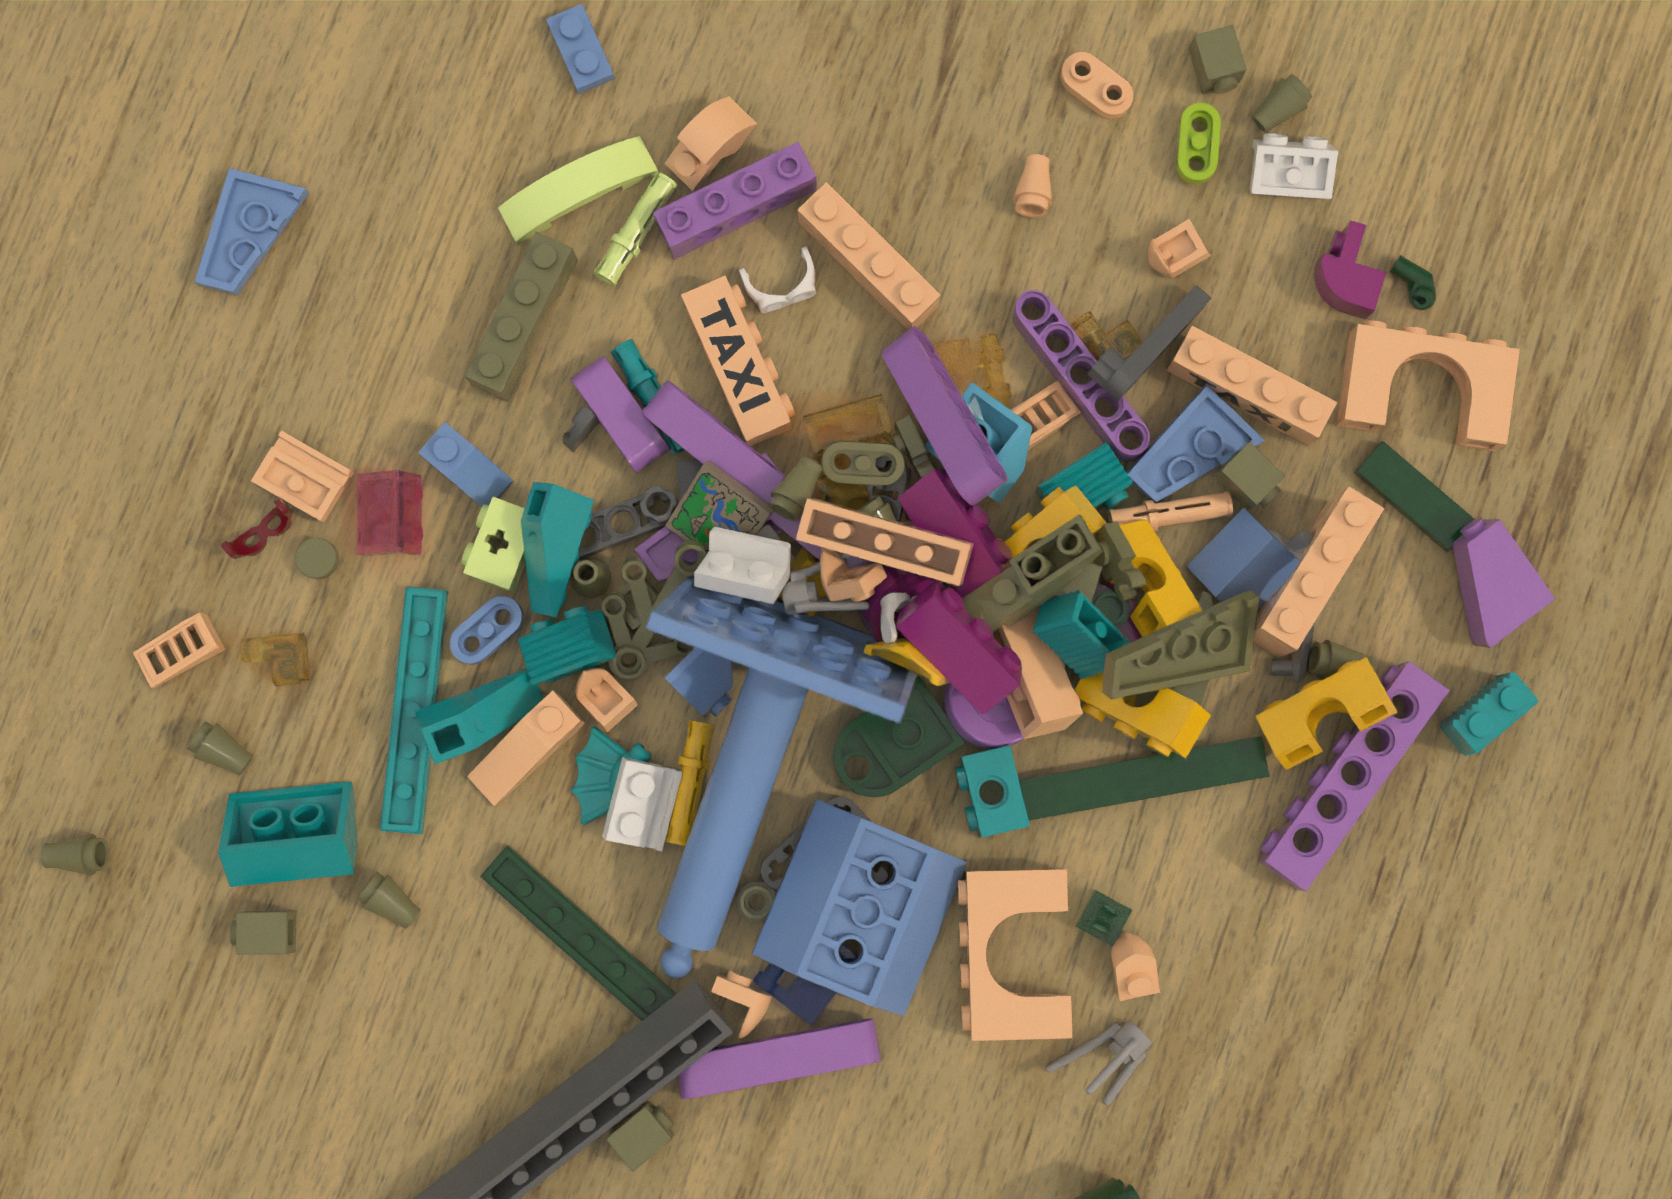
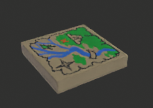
[665,460,773,553]

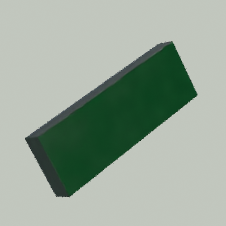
[1354,441,1475,552]

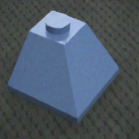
[665,647,734,718]

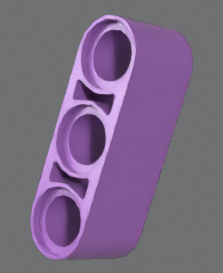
[570,356,669,473]

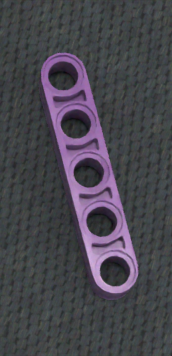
[1013,290,1150,462]
[882,326,1008,506]
[677,1018,881,1099]

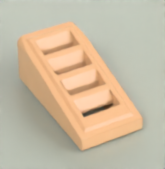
[1011,380,1081,451]
[133,612,226,689]

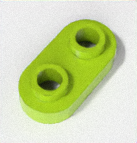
[1176,102,1221,185]

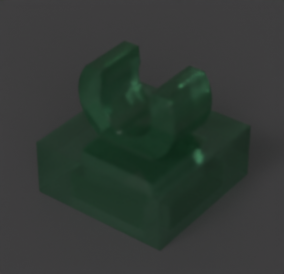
[1075,890,1132,946]

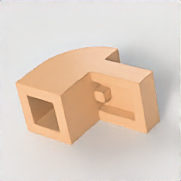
[665,96,757,191]

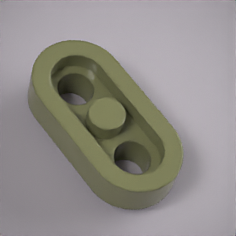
[822,441,905,485]

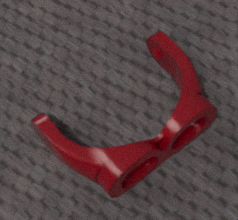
[221,498,292,559]

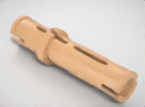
[1107,491,1233,532]

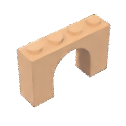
[1336,320,1520,451]
[1254,486,1385,658]
[957,869,1073,1041]

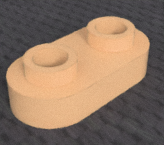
[1060,52,1133,119]

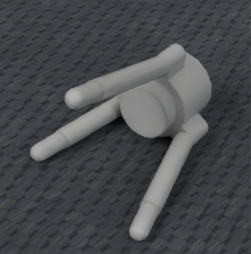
[782,552,869,615]
[1046,1020,1152,1105]

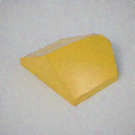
[863,637,949,686]

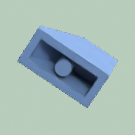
[418,422,514,507]

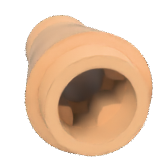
[1013,154,1052,218]

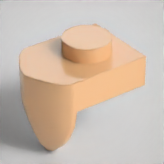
[1148,219,1211,278]
[820,547,887,602]
[575,668,638,732]
[1111,931,1160,1001]
[711,970,772,1039]

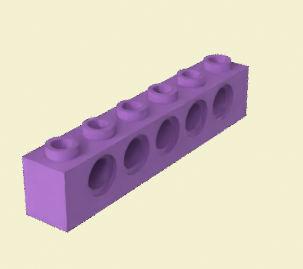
[1258,661,1450,891]

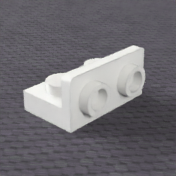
[1249,133,1338,199]
[694,527,791,604]

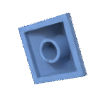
[1187,507,1300,609]

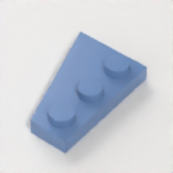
[195,168,309,296]
[1126,385,1265,502]

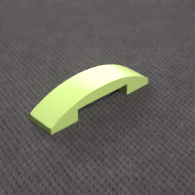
[498,136,658,244]

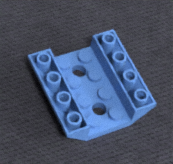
[752,799,967,1016]

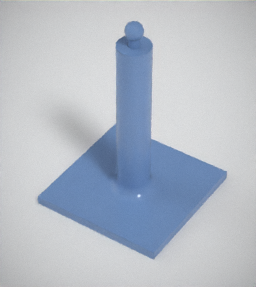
[646,576,917,979]

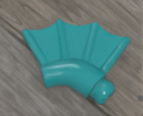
[571,726,652,825]

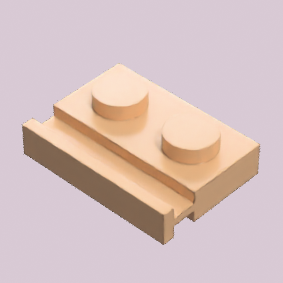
[251,431,354,523]

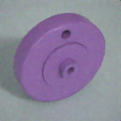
[944,682,1023,749]

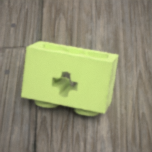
[461,497,526,594]

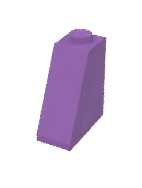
[1452,517,1555,648]

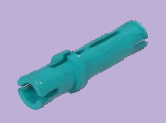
[610,339,685,455]

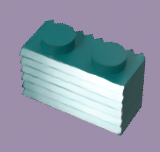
[1035,442,1133,510]
[1033,589,1130,679]
[518,606,617,685]
[1440,672,1539,756]

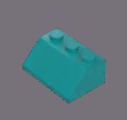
[218,781,358,887]

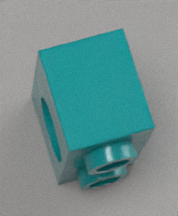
[955,745,1030,838]

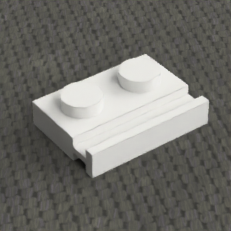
[602,757,683,851]

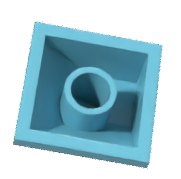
[925,382,1032,504]

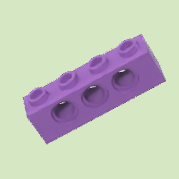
[653,142,817,260]

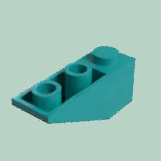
[521,482,594,617]
[415,668,544,765]

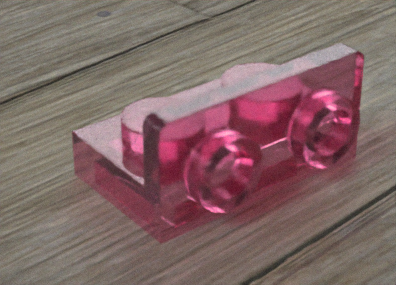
[357,470,423,556]

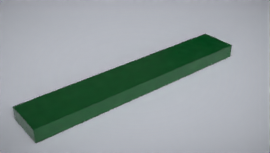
[1019,736,1270,820]
[480,845,676,1021]

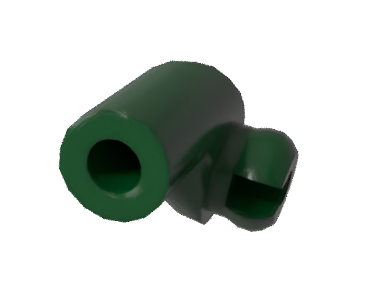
[1390,255,1436,310]

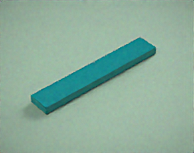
[380,587,448,834]

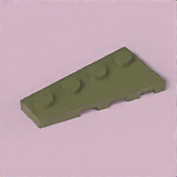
[1102,590,1259,699]

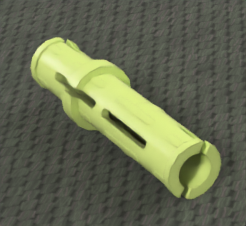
[593,172,678,287]

